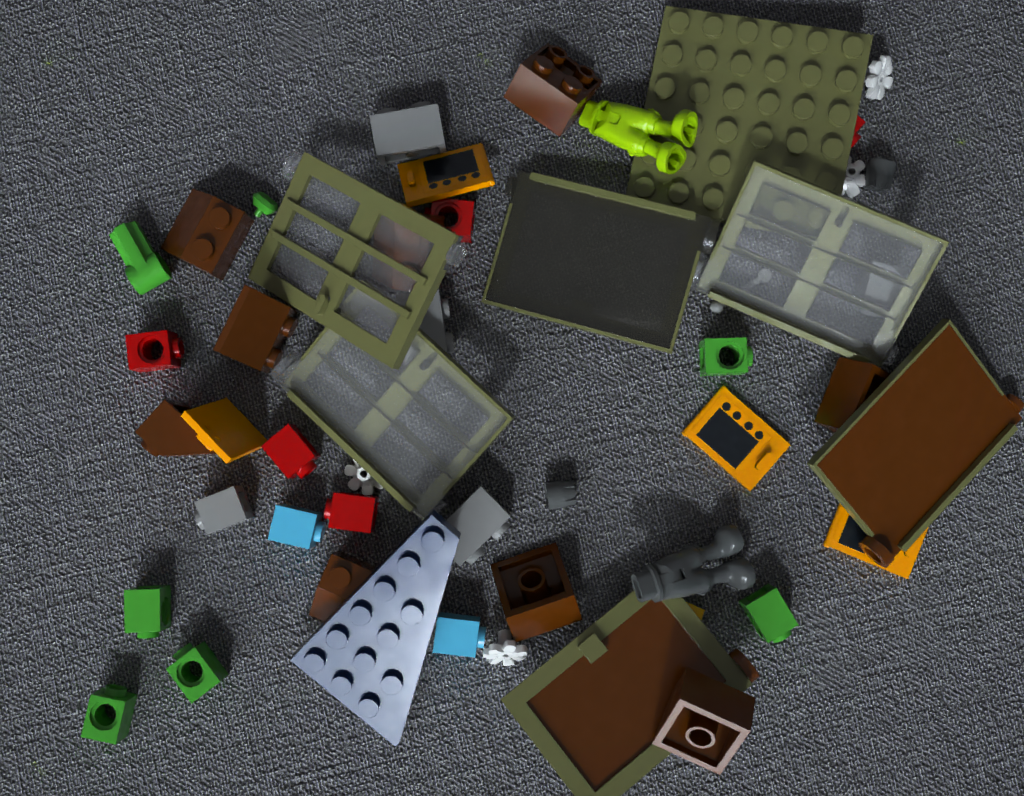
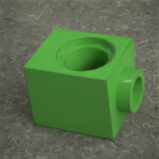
[699,337,753,376]
[739,584,799,643]
[124,585,171,639]
[166,641,229,704]
[81,684,138,745]

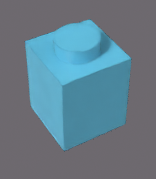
[267,503,326,549]
[433,612,486,658]

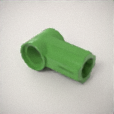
[109,221,173,295]

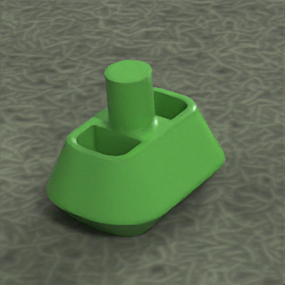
[252,192,278,217]

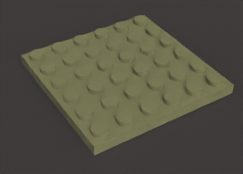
[626,6,873,239]

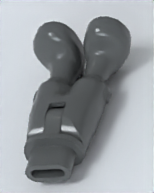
[631,524,756,603]

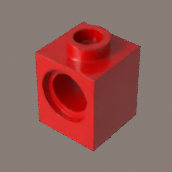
[424,198,475,243]
[125,330,185,373]
[261,424,321,479]
[324,491,379,533]

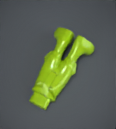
[579,100,698,174]

